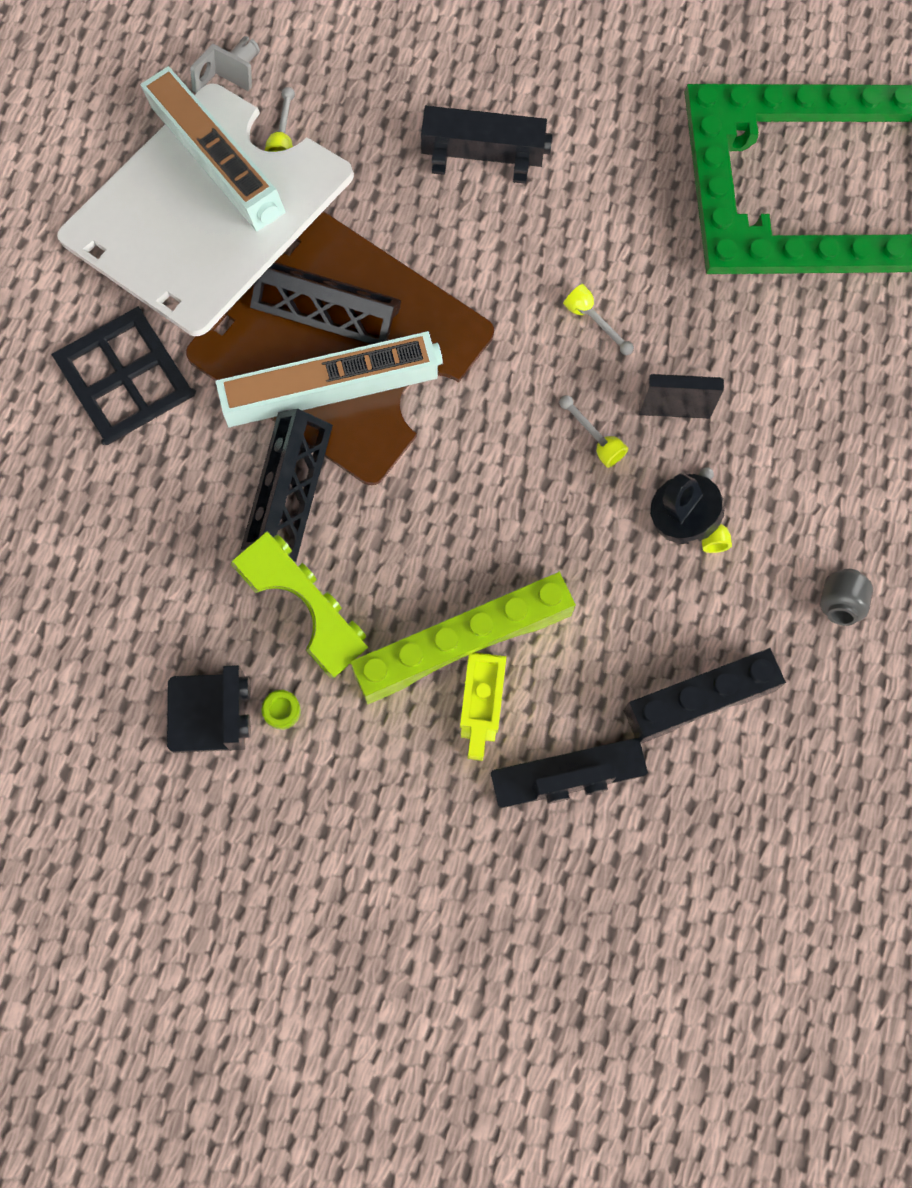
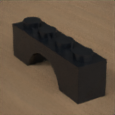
[623,648,786,744]

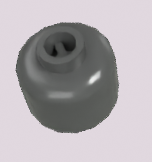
[820,569,874,626]

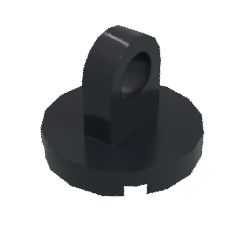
[650,473,725,544]

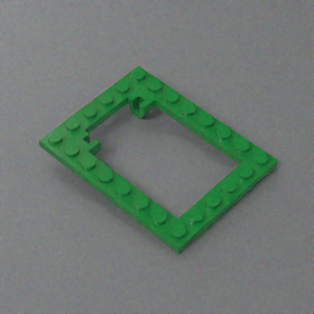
[684,84,912,274]

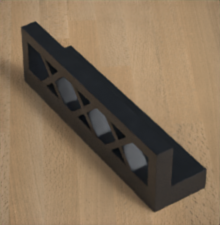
[250,262,402,344]
[241,408,333,562]

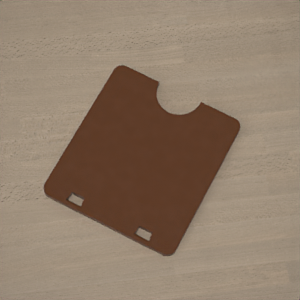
[186,211,494,486]

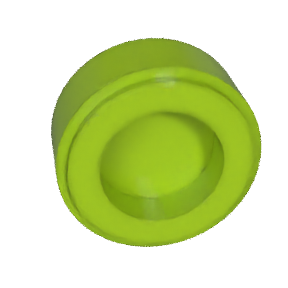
[261,690,301,730]

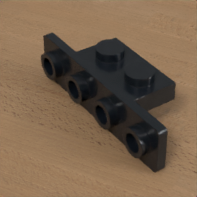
[490,738,648,809]

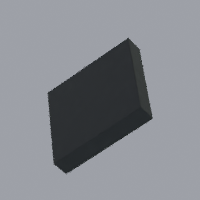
[639,374,724,419]

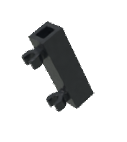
[421,105,552,184]

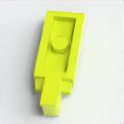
[460,652,507,761]

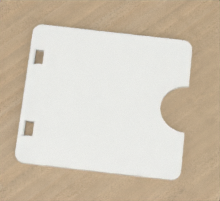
[57,83,354,336]

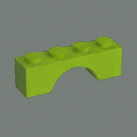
[230,531,368,678]

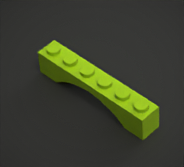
[350,571,576,705]

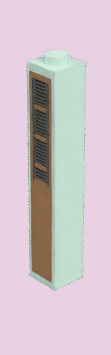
[140,66,285,232]
[216,331,443,428]

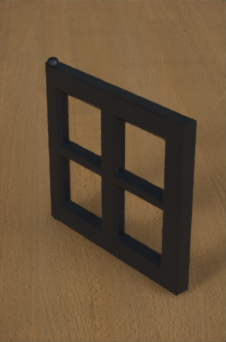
[51,306,196,445]

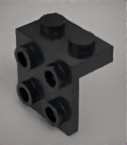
[167,665,251,753]

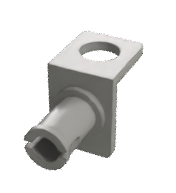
[190,36,260,93]

